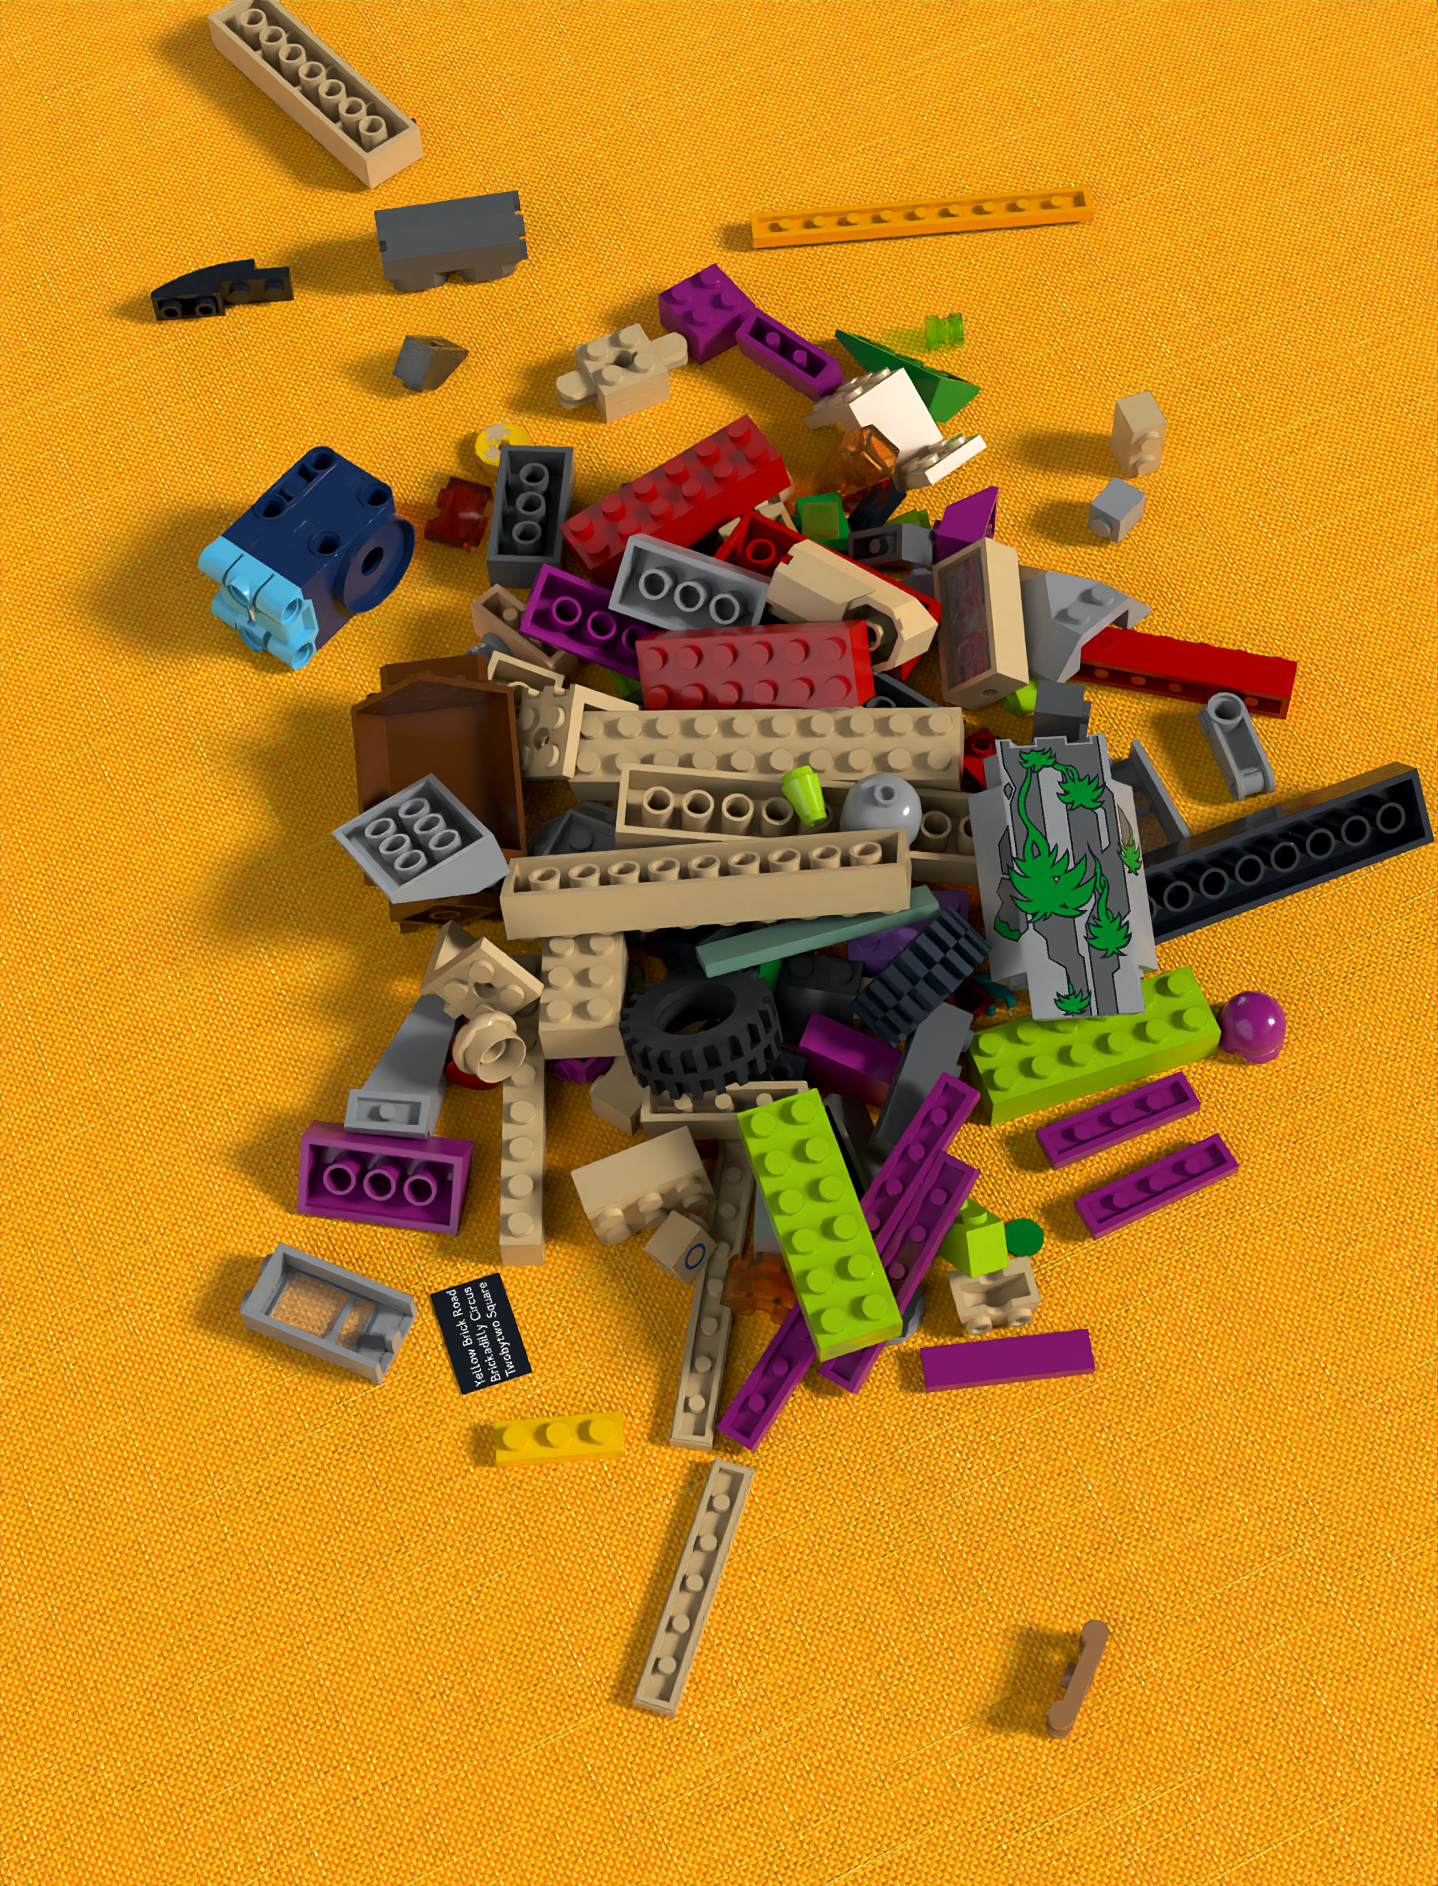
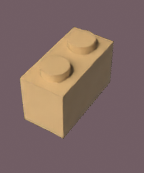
[1110,391,1167,478]

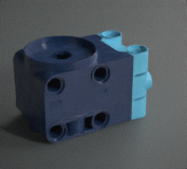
[198,446,416,670]

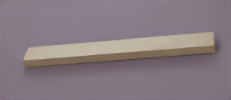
[669,1139,755,1452]

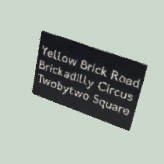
[430,1273,532,1395]

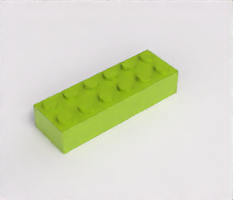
[962,965,1221,1126]
[737,1088,903,1362]

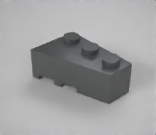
[1031,680,1091,743]

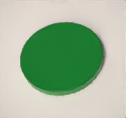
[1005,1218,1044,1257]

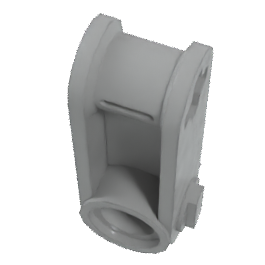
[1196,692,1275,802]

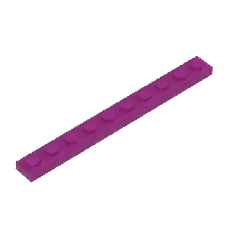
[716,1071,981,1453]

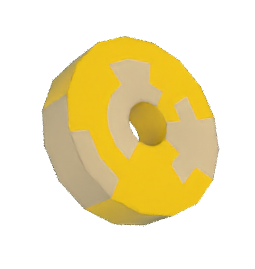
[475,423,531,476]

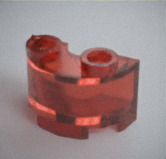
[424,476,492,554]

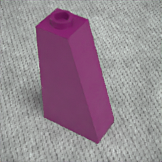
[799,1012,902,1108]

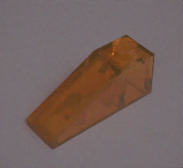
[809,424,900,498]

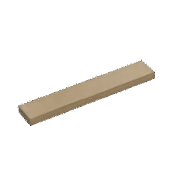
[632,1457,756,1718]

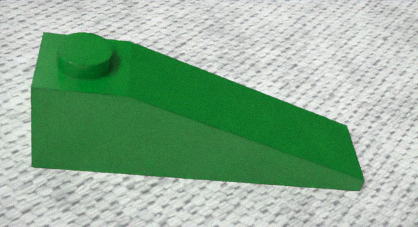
[834,329,981,423]

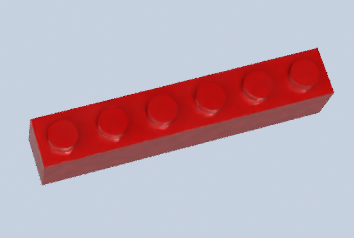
[1069,626,1298,720]

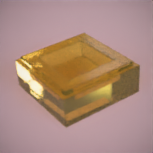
[802,502,838,539]

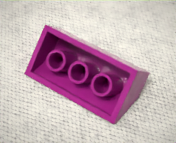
[518,563,671,682]
[297,1120,473,1235]

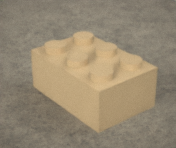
[538,931,628,1059]
[570,1125,717,1245]

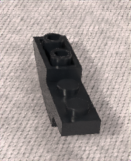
[151,259,294,321]

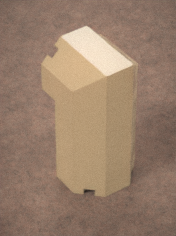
[765,539,938,675]

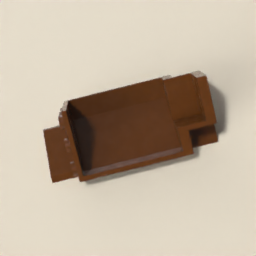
[351,653,528,934]

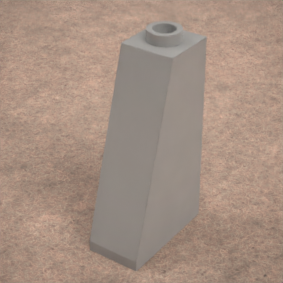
[361,994,465,1136]

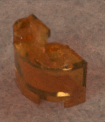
[719,1252,798,1325]

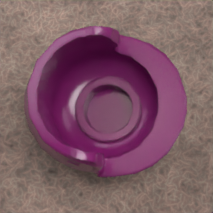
[1215,990,1286,1064]

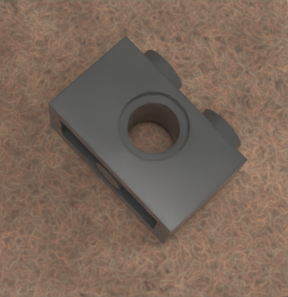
[848,523,933,575]

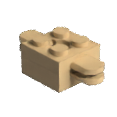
[556,323,688,424]

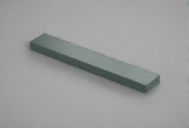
[695,885,940,978]

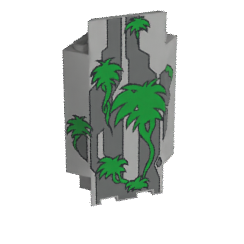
[967,734,1159,1021]

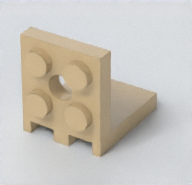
[517,684,642,781]
[419,919,544,1020]

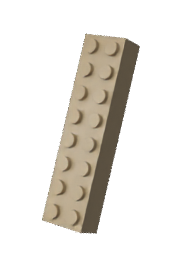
[207,0,424,189]

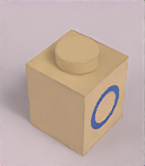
[643,1210,718,1285]

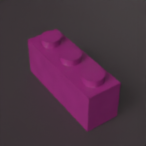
[734,307,844,402]

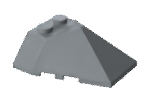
[1018,564,1151,683]

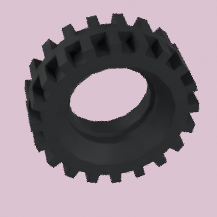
[619,964,783,1100]

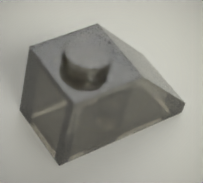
[392,335,469,393]

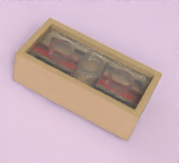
[932,537,1029,711]

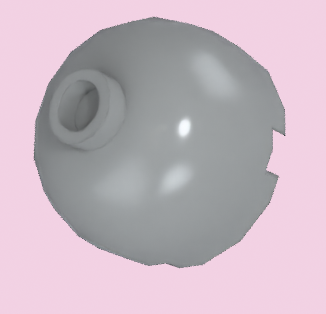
[842,773,922,845]

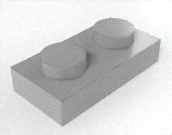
[344,1089,433,1139]

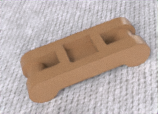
[1045,1620,1109,1740]

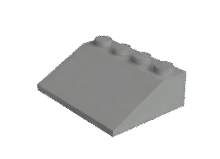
[331,773,511,904]

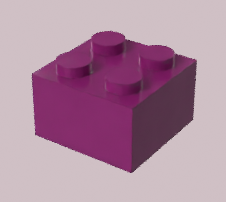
[658,263,756,365]

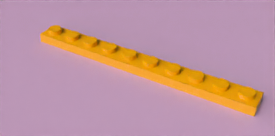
[750,185,1093,248]

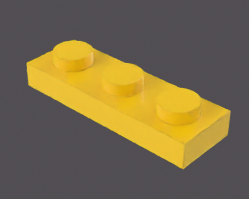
[494,1411,626,1468]

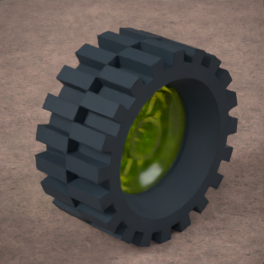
[848,905,993,1049]

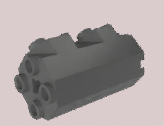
[374,190,528,292]

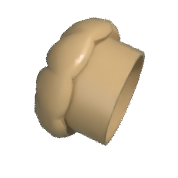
[453,1011,526,1083]

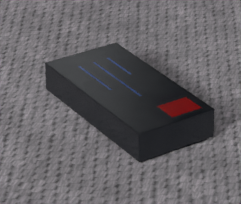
[847,467,907,532]

